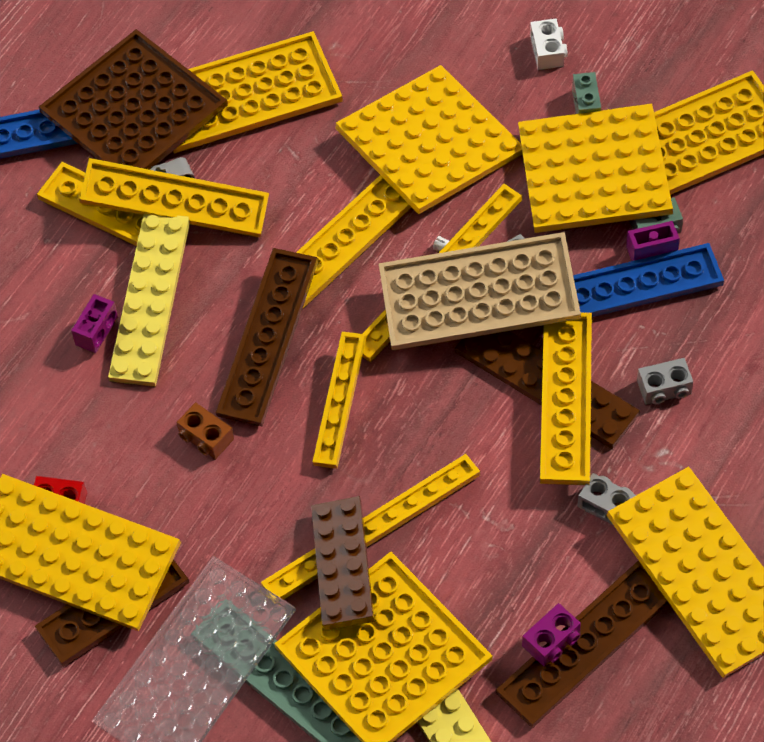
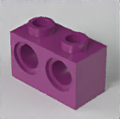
[71,294,118,353]
[522,603,581,666]

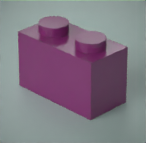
[626,221,680,261]

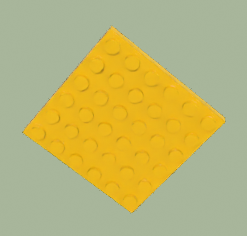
[335,65,522,214]
[518,104,673,233]
[274,552,493,742]

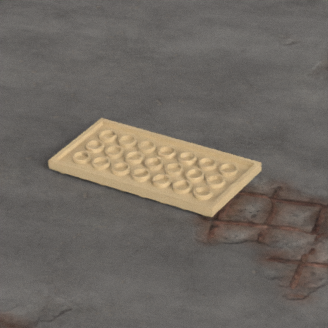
[379,232,581,350]

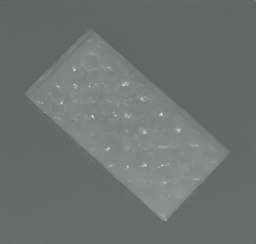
[92,556,296,742]

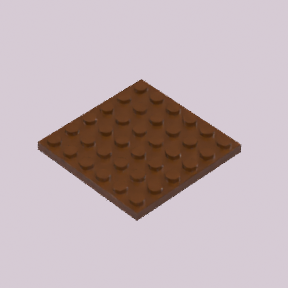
[39,29,228,170]

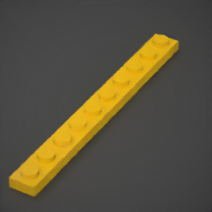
[362,184,522,362]
[261,454,480,605]

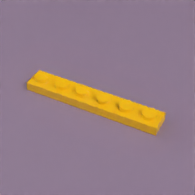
[313,332,366,469]

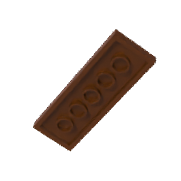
[311,496,375,631]
[35,559,189,667]

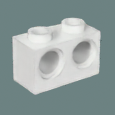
[530,19,568,70]

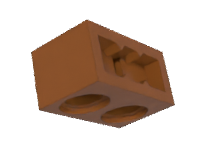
[176,402,234,460]

